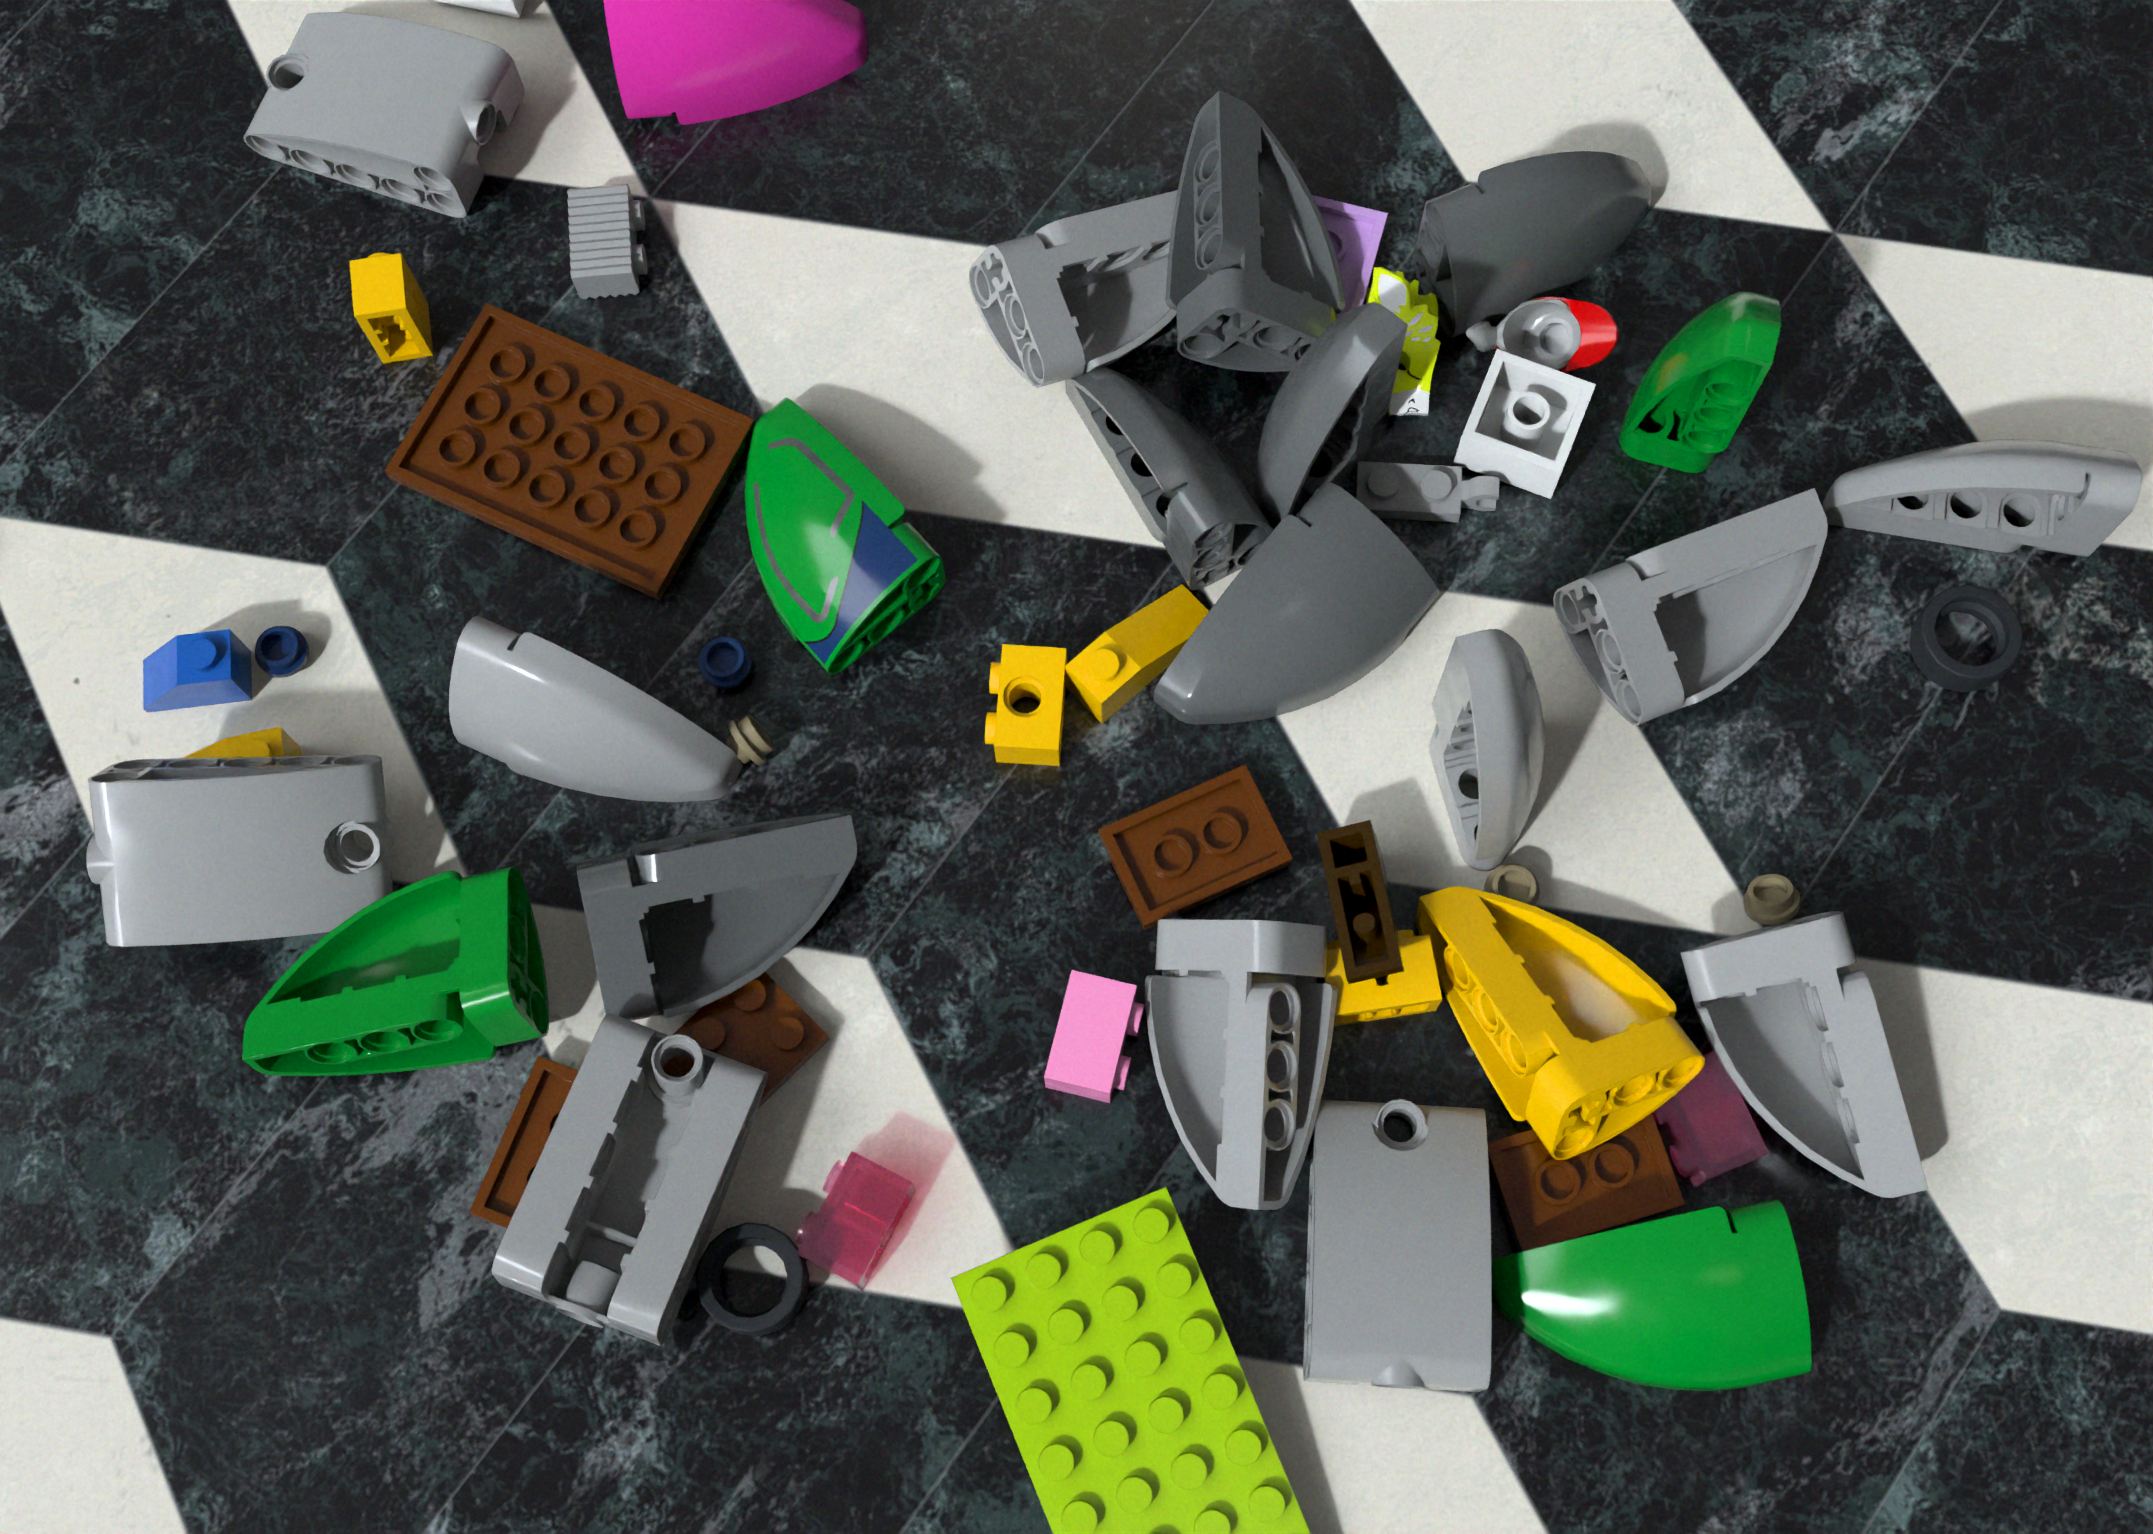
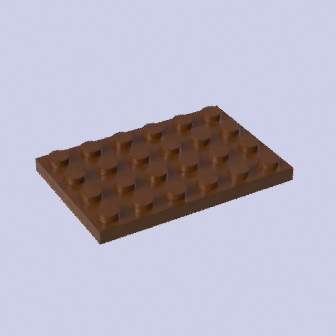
[385,303,756,600]

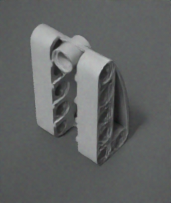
[243,12,525,218]
[86,755,396,947]
[492,1013,768,1346]
[1303,1099,1492,1392]

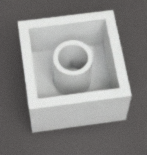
[1454,349,1596,499]

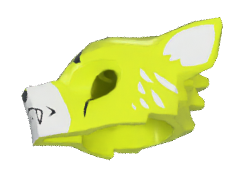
[1366,267,1441,417]

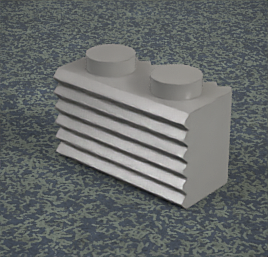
[567,184,648,300]

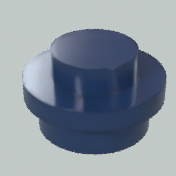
[255,626,309,678]
[698,637,752,689]

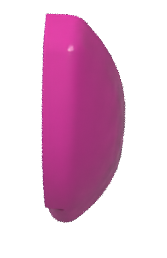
[603,0,868,125]

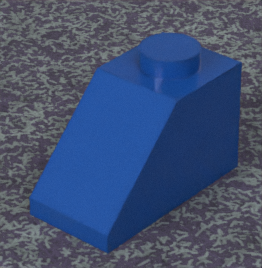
[143,629,252,713]

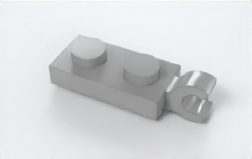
[1355,461,1500,522]

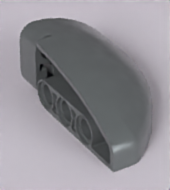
[1165,91,1345,372]
[1413,151,1652,338]
[1065,366,1273,590]
[1153,482,1439,725]
[577,811,858,1021]

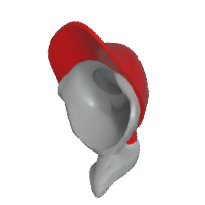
[1466,297,1619,373]

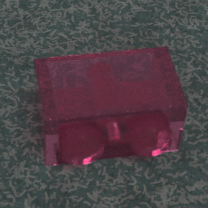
[1652,1051,1769,1188]
[795,1151,916,1291]

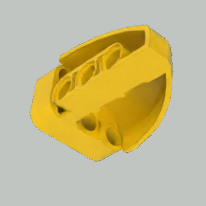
[1416,886,1705,1160]

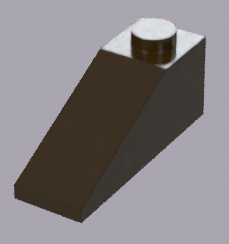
[1317,820,1404,984]

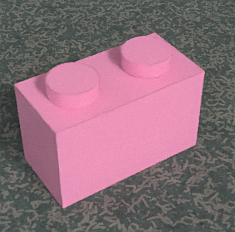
[1044,970,1145,1103]

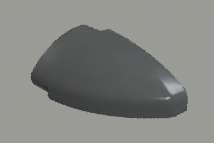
[1254,302,1408,530]

